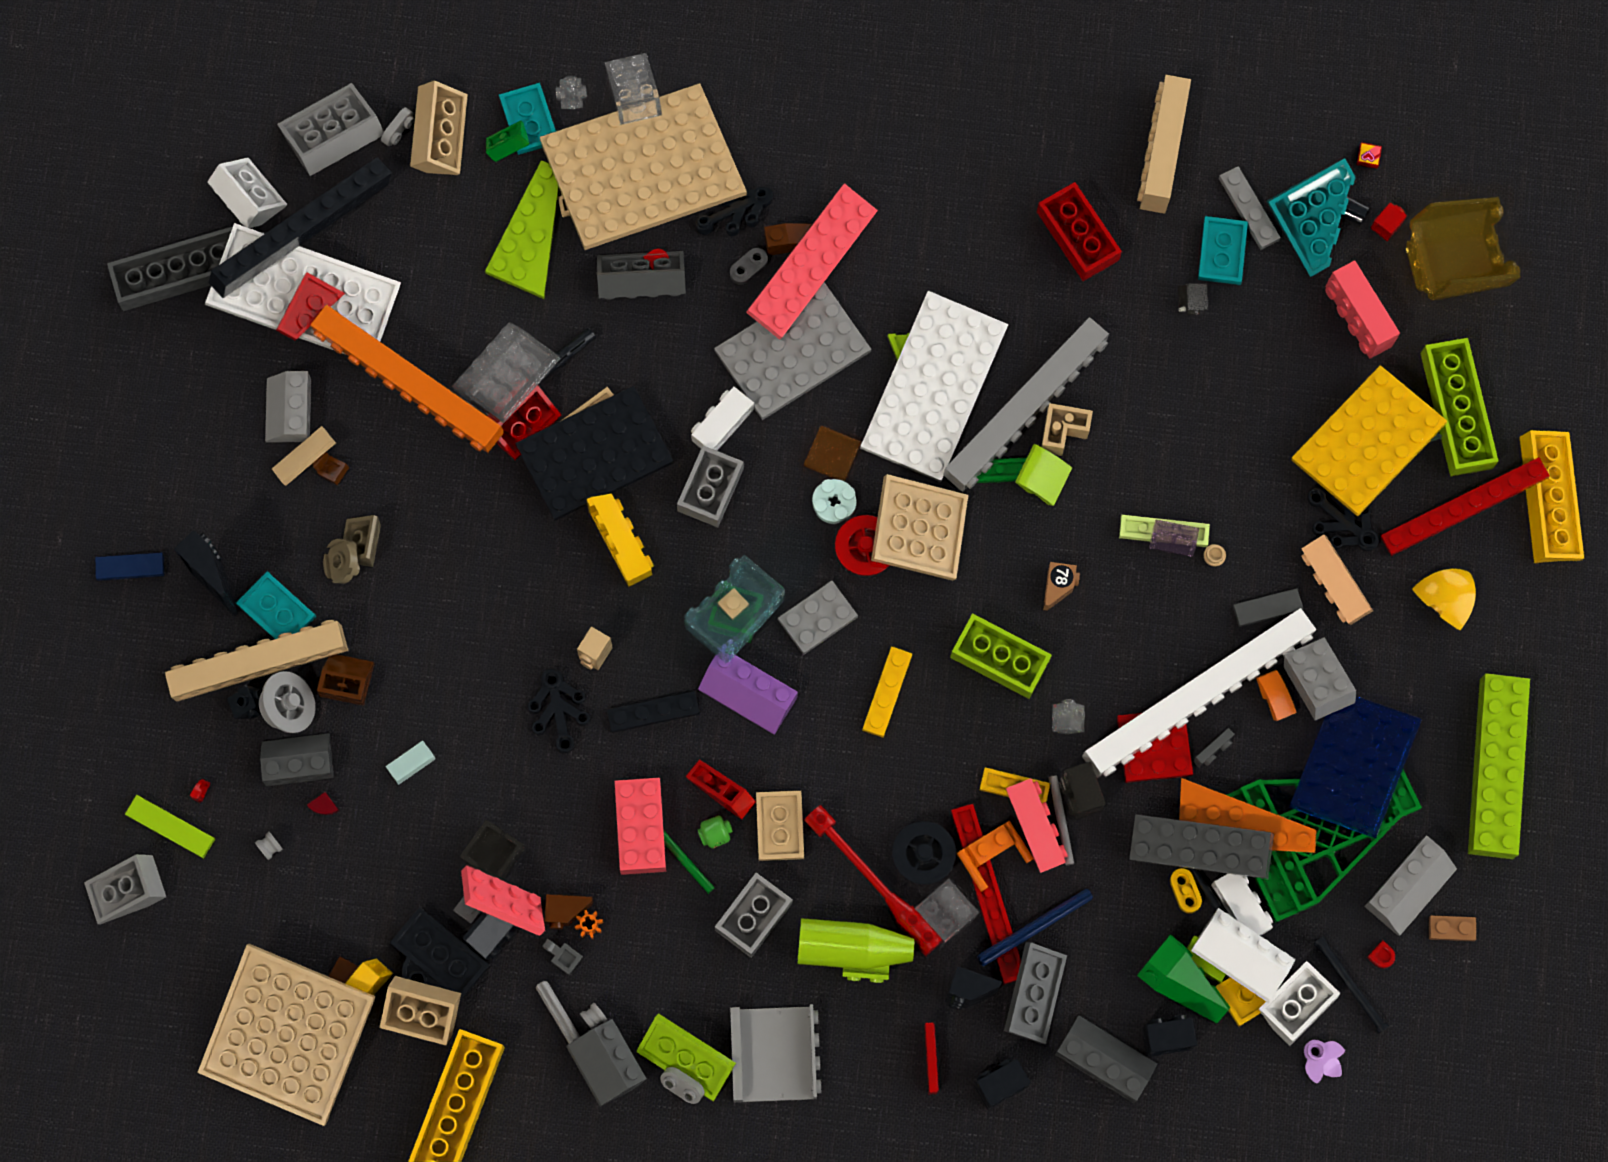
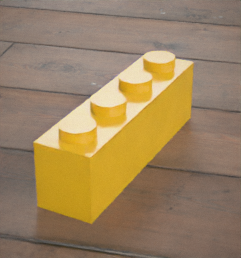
[587,494,654,587]

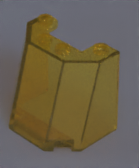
[1406,197,1521,300]

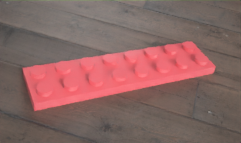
[746,183,878,340]

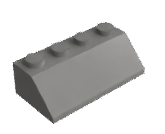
[1364,835,1457,936]

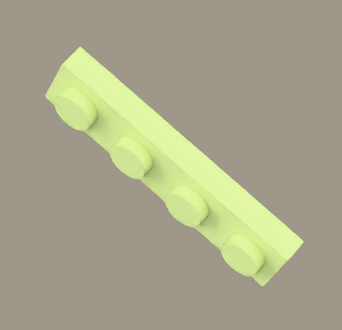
[1119,515,1210,547]

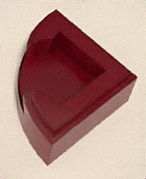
[307,792,339,815]

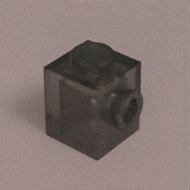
[1178,284,1208,316]

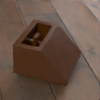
[317,654,374,706]

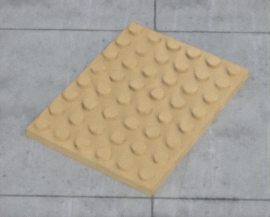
[540,84,747,250]

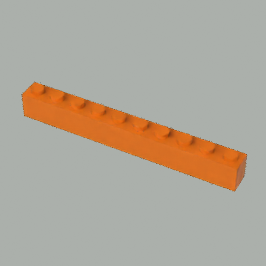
[311,305,504,453]

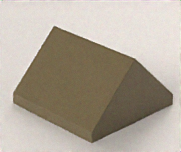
[340,515,381,567]

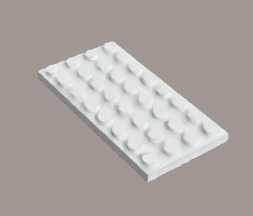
[205,223,401,354]
[860,291,1008,482]

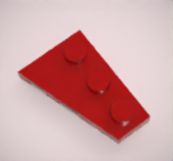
[276,272,345,340]

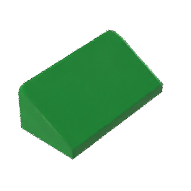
[486,120,529,162]

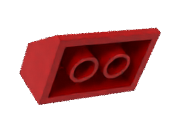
[487,378,561,460]

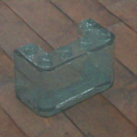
[684,555,785,663]

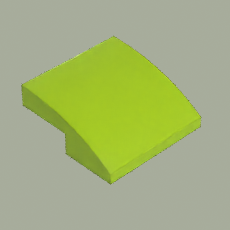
[1015,444,1072,506]

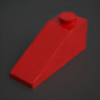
[686,759,756,819]

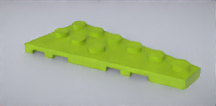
[485,160,559,299]

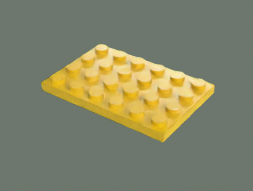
[1291,365,1447,516]

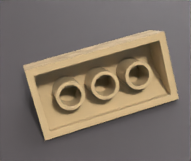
[410,80,468,175]

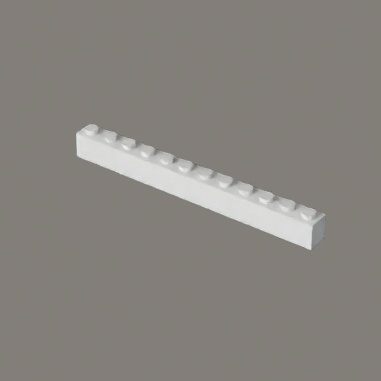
[1082,608,1317,778]

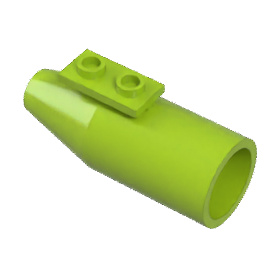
[798,918,914,983]

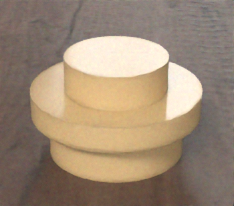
[1204,544,1226,567]

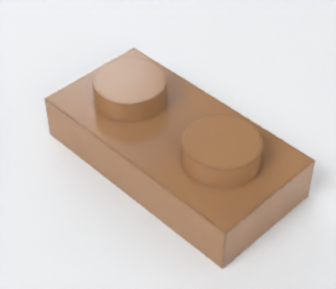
[1429,916,1476,941]

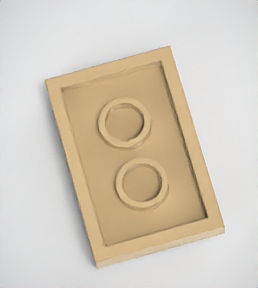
[756,791,804,861]

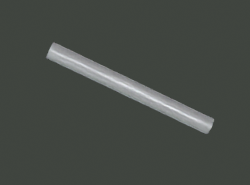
[1048,776,1074,866]

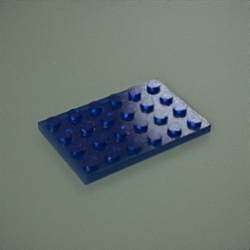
[1290,696,1422,838]

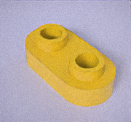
[1170,868,1202,913]

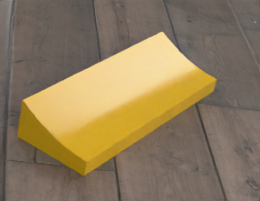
[1520,430,1584,563]

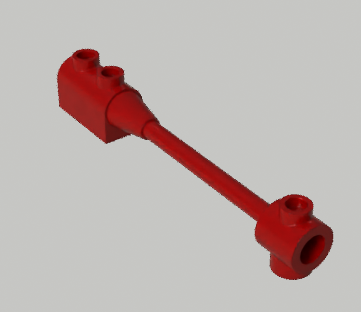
[805,805,943,956]

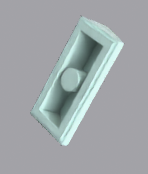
[386,741,435,785]

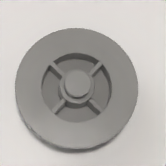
[259,671,315,733]

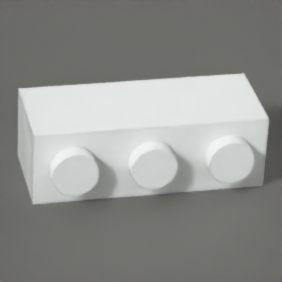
[691,387,754,451]
[1211,874,1273,936]

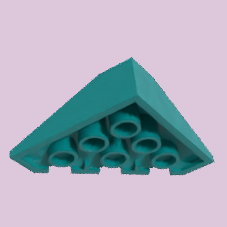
[1266,158,1355,277]

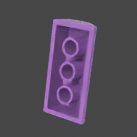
[698,647,798,735]

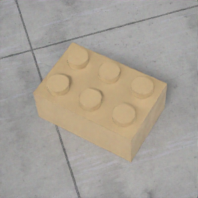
[380,976,461,1045]

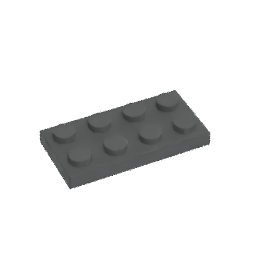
[1004,942,1067,1044]

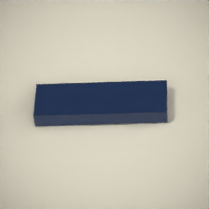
[95,553,164,581]

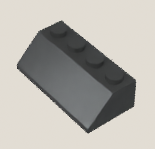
[597,251,686,300]
[1055,1015,1157,1103]

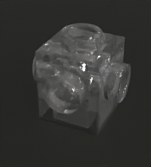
[556,76,587,109]
[1052,699,1085,735]

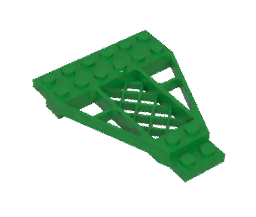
[1227,767,1422,923]

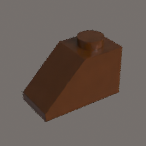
[544,894,593,929]

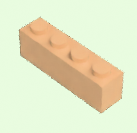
[1301,535,1373,625]

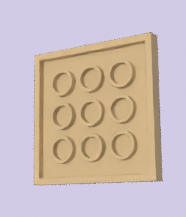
[871,474,968,581]

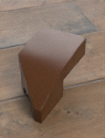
[313,452,349,485]

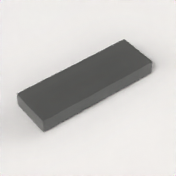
[1233,589,1303,627]

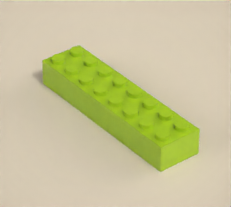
[1468,673,1530,859]

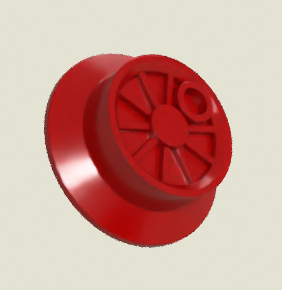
[835,515,890,576]

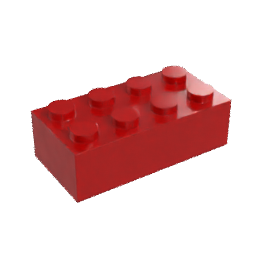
[1037,182,1122,281]

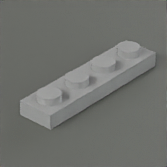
[1219,166,1280,250]

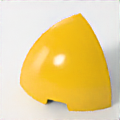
[1412,569,1476,630]

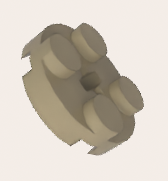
[323,539,360,584]

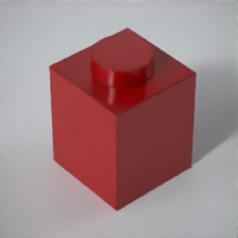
[1371,203,1407,241]

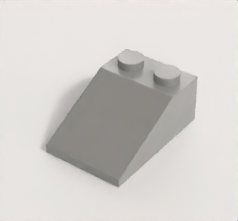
[84,854,166,924]

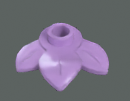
[1304,1040,1345,1083]

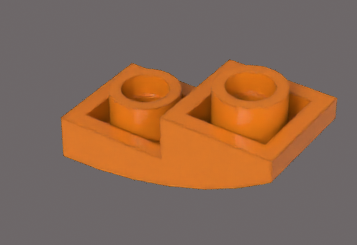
[1256,670,1297,721]

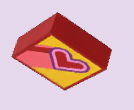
[1356,142,1382,169]

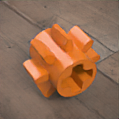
[575,910,603,939]

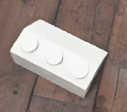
[208,158,287,228]
[1259,961,1340,1046]

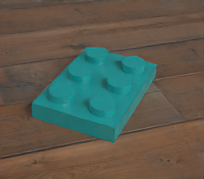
[499,83,556,155]
[1198,216,1248,285]
[236,571,316,639]

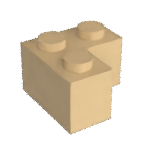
[1041,403,1093,456]

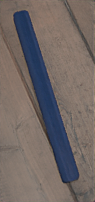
[977,889,1093,966]

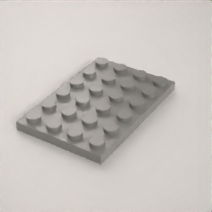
[714,282,871,420]

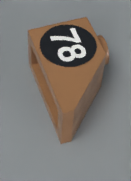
[1043,562,1080,611]

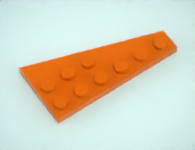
[1179,778,1316,853]

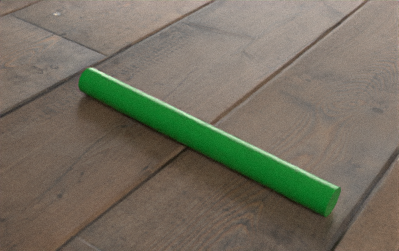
[664,831,715,894]

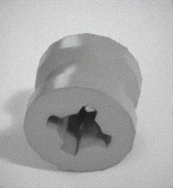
[255,832,283,860]
[580,1003,608,1030]

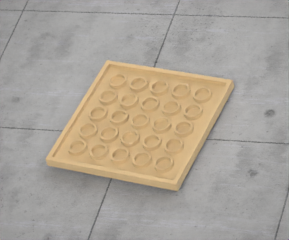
[198,944,376,1126]

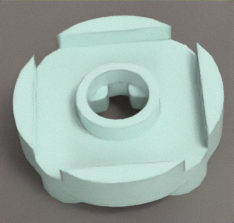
[812,479,856,524]

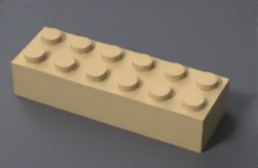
[1137,75,1191,214]

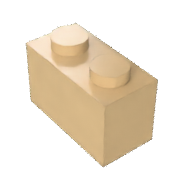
[577,627,612,670]

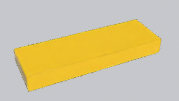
[979,767,1051,803]

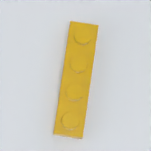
[862,646,912,738]

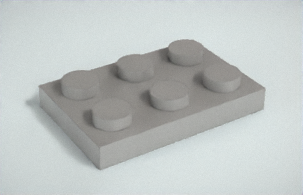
[778,581,858,655]

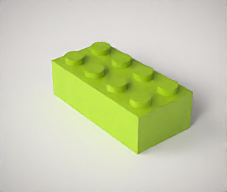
[950,613,1052,699]

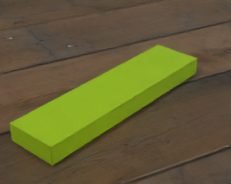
[125,795,215,859]

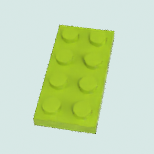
[636,1013,736,1101]

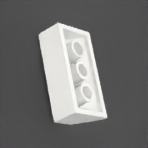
[1191,908,1295,1003]

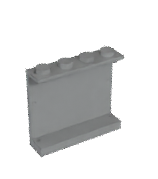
[730,1004,821,1102]

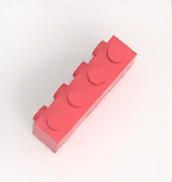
[1006,778,1068,873]

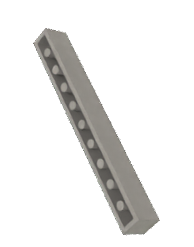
[943,317,1109,492]

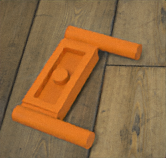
[957,821,1034,892]

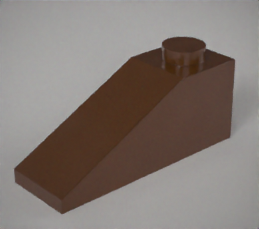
[764,223,812,256]

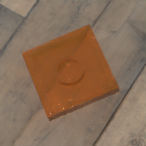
[804,426,861,482]

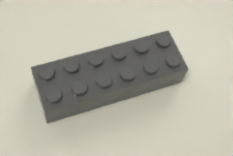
[107,226,233,311]
[1129,814,1274,879]

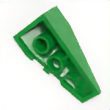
[1137,935,1230,1023]

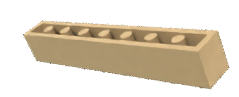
[165,620,348,701]

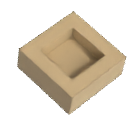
[718,588,749,621]

